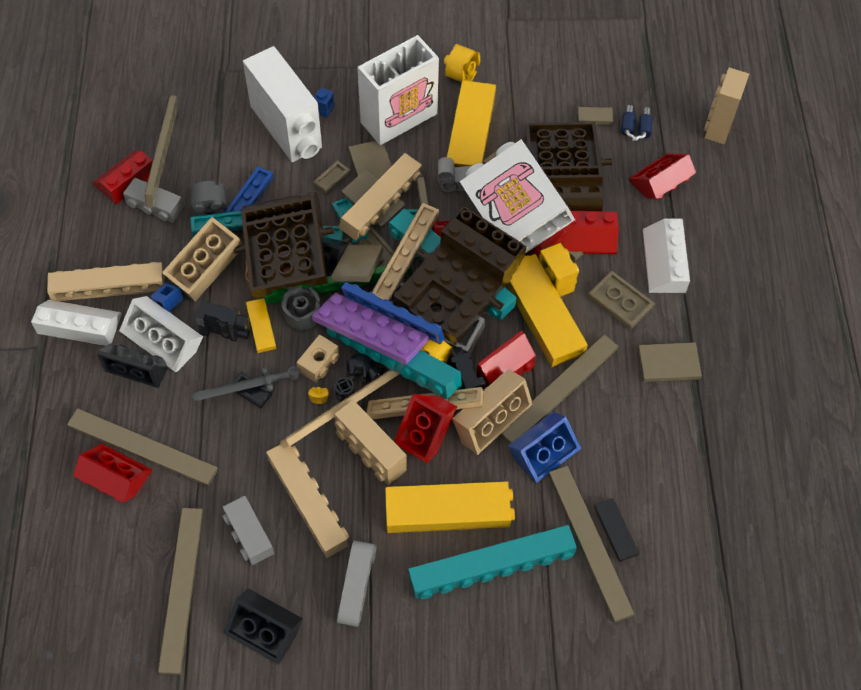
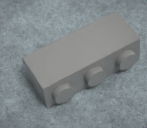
[123,178,184,223]
[222,496,274,565]

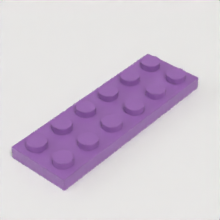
[312,293,429,365]

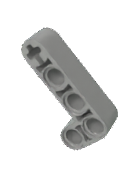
[438,157,472,192]
[337,540,377,627]

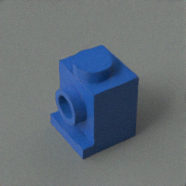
[314,88,335,118]
[151,282,184,314]

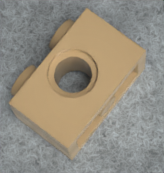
[296,334,340,383]

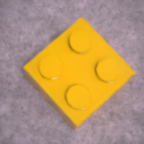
[539,243,579,297]

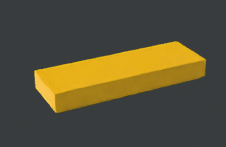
[246,298,277,353]

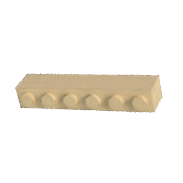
[339,153,422,240]
[47,262,165,301]
[266,444,349,558]

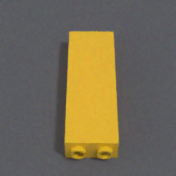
[447,80,496,167]
[507,254,588,368]
[385,482,515,533]

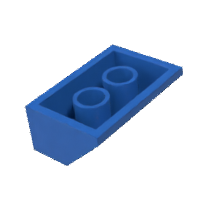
[508,412,581,483]

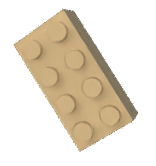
[704,68,749,145]
[162,217,243,302]
[452,369,533,455]
[335,400,407,486]

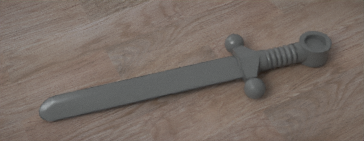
[192,366,300,401]

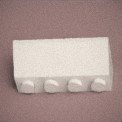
[643,219,690,293]
[119,296,203,372]
[31,300,122,346]

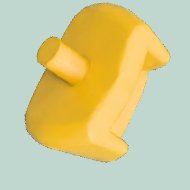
[308,387,329,404]

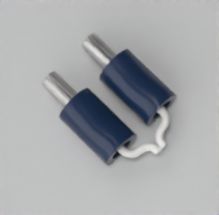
[621,105,653,141]

